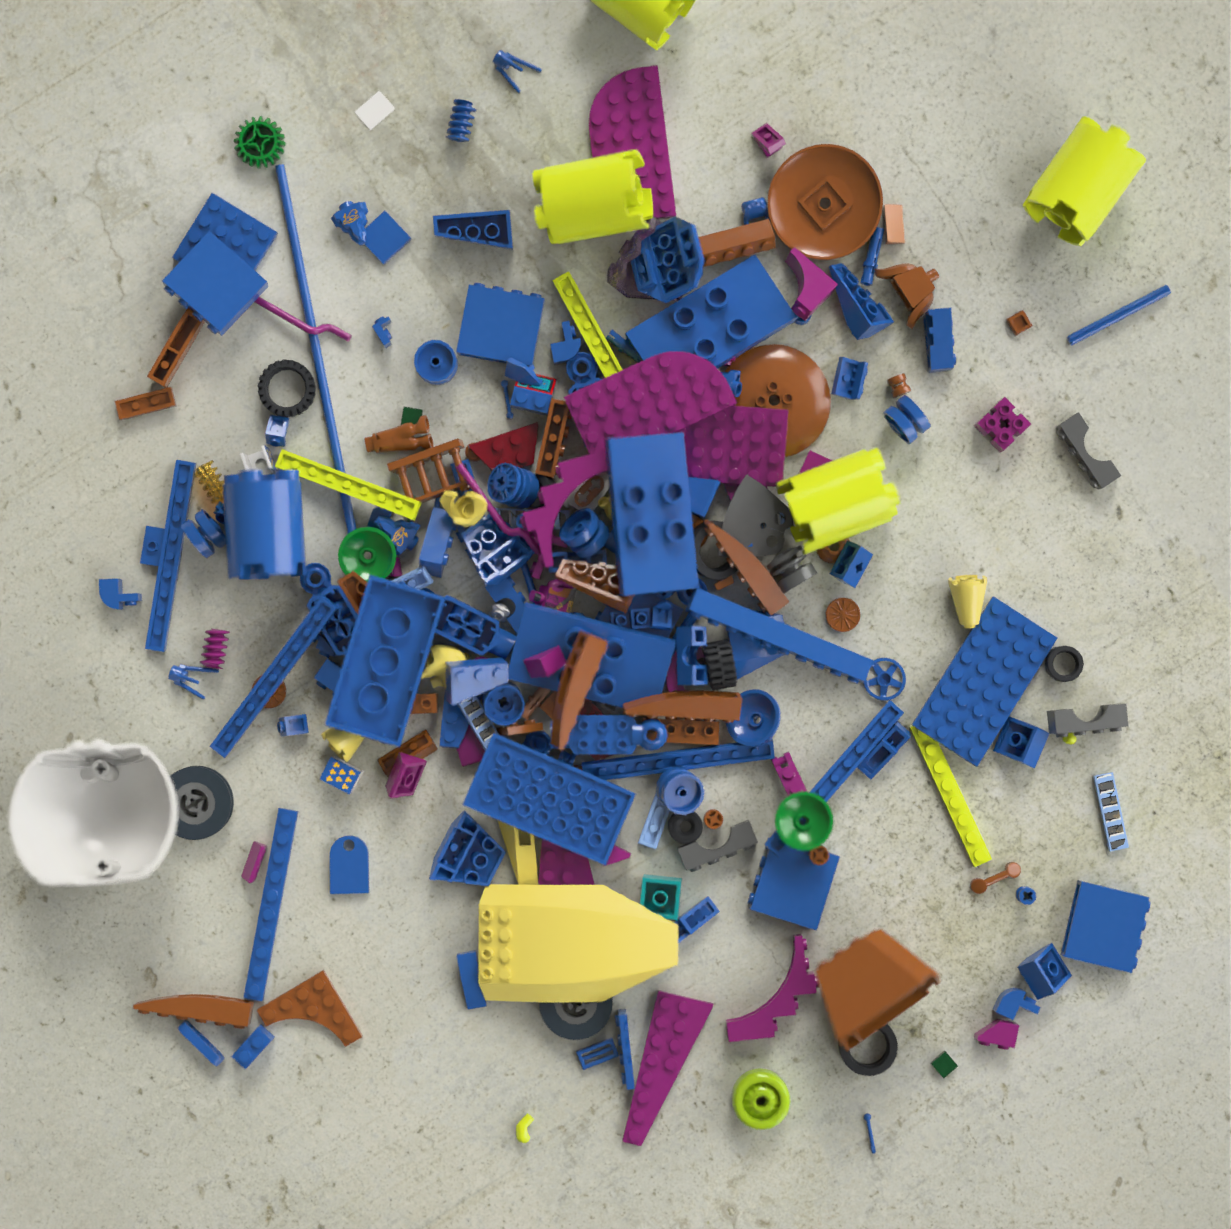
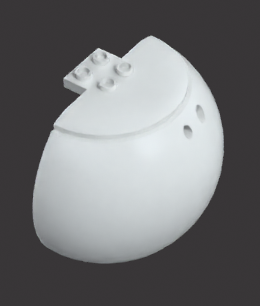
[9,740,178,886]

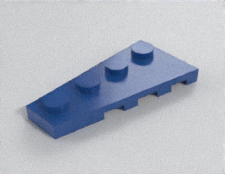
[615,1009,635,1090]

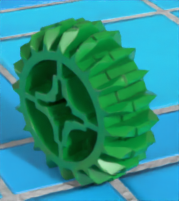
[234,116,286,169]

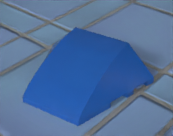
[461,514,540,585]
[728,610,784,680]
[429,810,506,886]

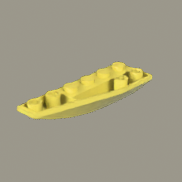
[497,820,538,885]

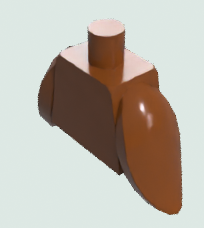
[874,263,939,329]

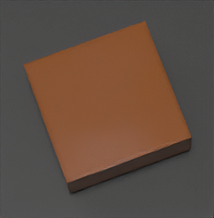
[1006,310,1033,336]
[713,576,734,591]

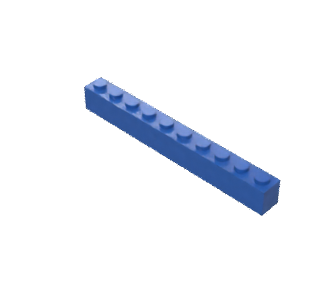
[685,588,873,684]

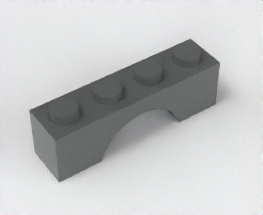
[1056,412,1121,490]
[1047,703,1129,737]
[677,820,758,872]

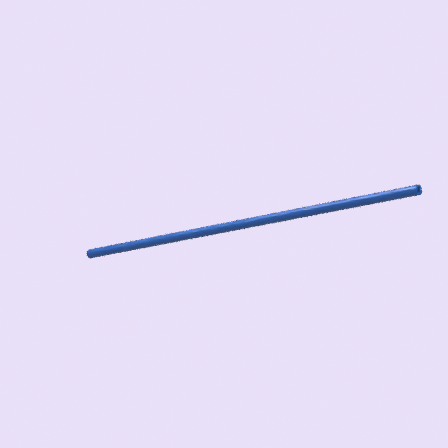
[275,164,357,534]

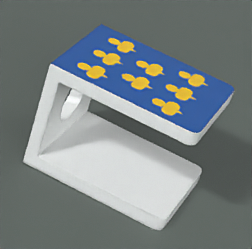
[240,445,277,475]
[320,756,363,794]

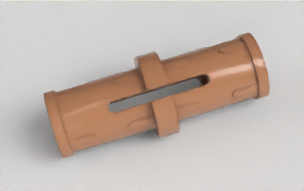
[522,687,551,720]

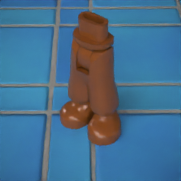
[364,415,434,453]

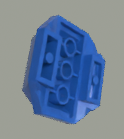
[629,216,704,303]

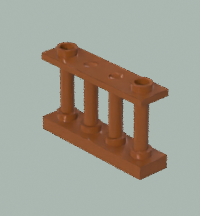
[387,438,476,503]

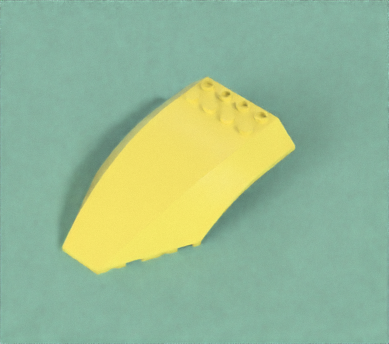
[479,884,678,1002]

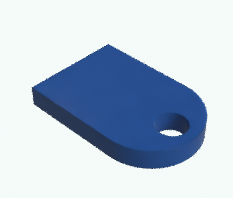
[330,835,370,894]

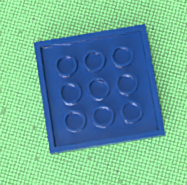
[172,193,278,270]

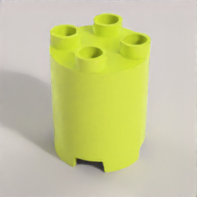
[590,0,696,50]
[1023,116,1146,246]
[532,150,653,244]
[776,447,900,555]

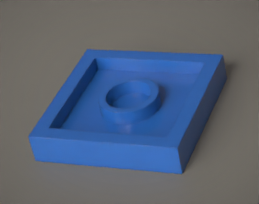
[364,210,411,265]

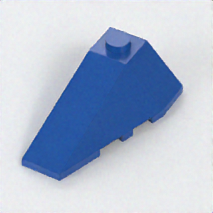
[829,263,894,340]

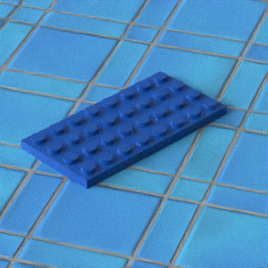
[911,596,1057,767]
[462,733,636,865]

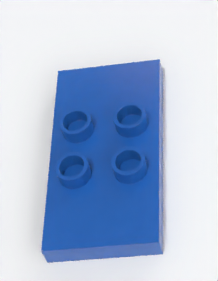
[625,254,796,369]
[605,433,699,596]
[325,575,445,747]
[508,602,675,707]

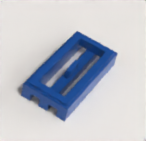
[576,1037,619,1070]

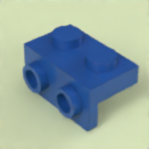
[831,357,868,400]

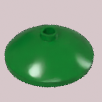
[338,527,396,582]
[775,792,834,851]

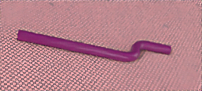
[255,297,352,342]
[456,463,541,554]

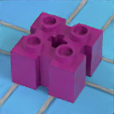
[974,397,1031,453]

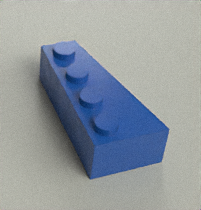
[433,210,513,250]

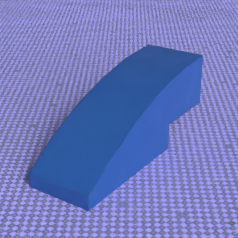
[857,721,912,779]
[456,950,487,1010]

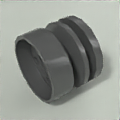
[766,545,817,594]

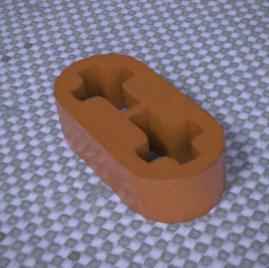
[574,475,605,507]

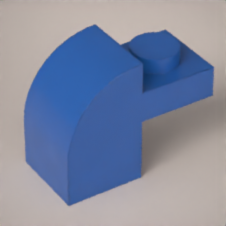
[550,321,581,365]
[99,579,142,610]
[993,988,1041,1020]

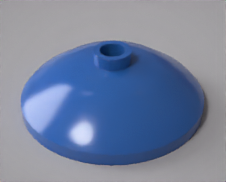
[726,689,781,747]

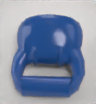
[741,197,771,225]

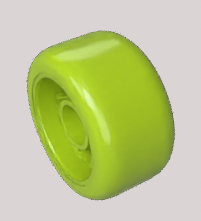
[731,1068,790,1130]

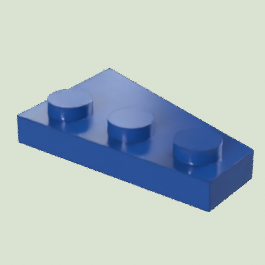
[439,690,483,749]

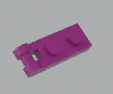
[771,751,808,796]

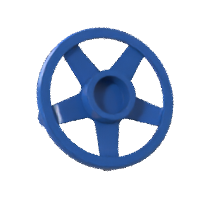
[863,658,906,701]

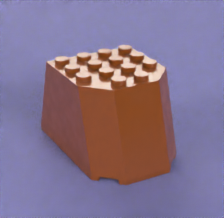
[815,929,942,1052]

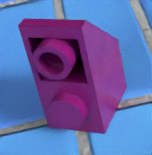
[974,1019,1020,1050]

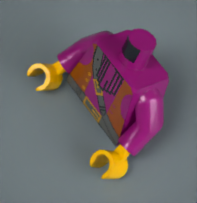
[529,578,580,613]

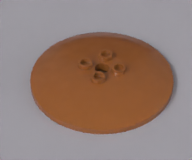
[768,144,883,260]
[725,344,831,458]

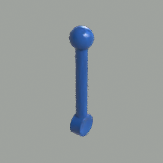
[501,380,514,419]
[864,1113,876,1154]

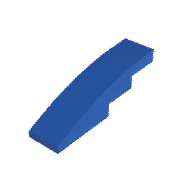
[673,896,720,943]

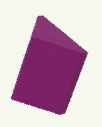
[385,752,427,798]

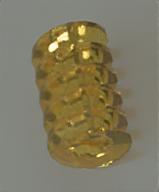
[194,460,224,504]

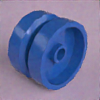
[414,340,458,385]
[883,395,931,444]
[559,508,610,558]
[181,509,226,559]
[656,767,705,815]

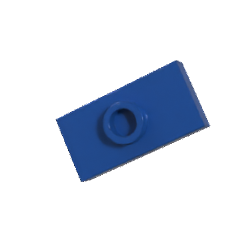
[140,526,165,566]

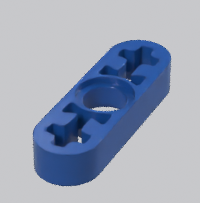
[178,1020,225,1066]

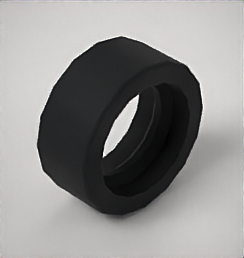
[1045,646,1084,682]

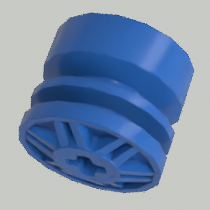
[487,463,539,510]
[482,680,525,726]

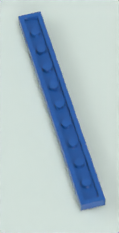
[145,460,196,652]
[210,596,338,758]
[764,700,904,857]
[582,738,775,780]
[243,808,299,1001]

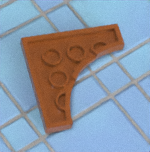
[257,970,363,1047]

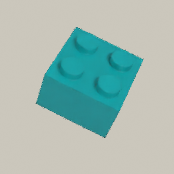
[640,874,682,920]

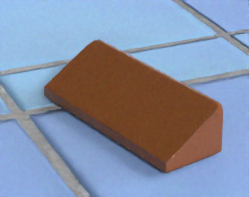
[378,729,438,778]

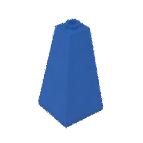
[688,477,720,520]

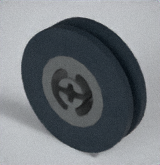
[170,766,234,840]
[539,997,613,1040]

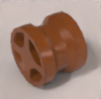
[704,809,723,829]
[809,845,829,865]

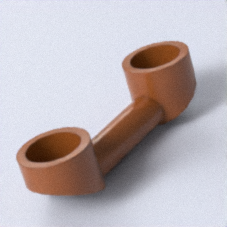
[970,862,1021,894]

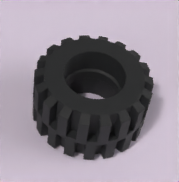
[703,639,737,690]

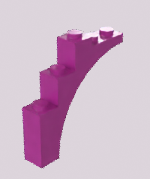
[521,451,607,567]
[726,934,819,1042]

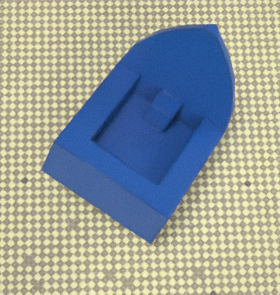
[651,601,672,630]

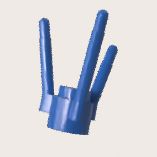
[493,50,542,93]
[168,664,219,699]

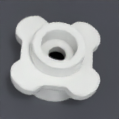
[489,603,510,623]

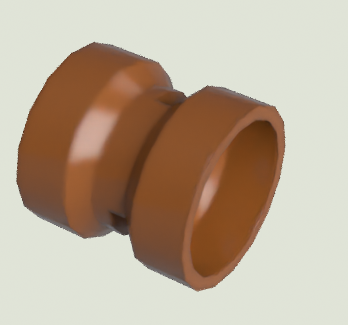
[887,373,911,398]

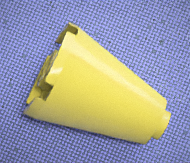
[948,575,987,628]
[321,727,365,763]

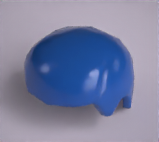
[522,731,552,756]

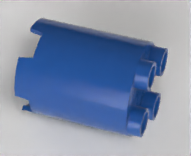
[223,470,307,580]

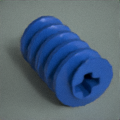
[446,99,476,142]

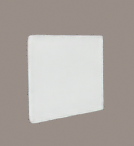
[355,91,395,130]

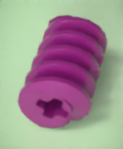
[200,628,230,669]

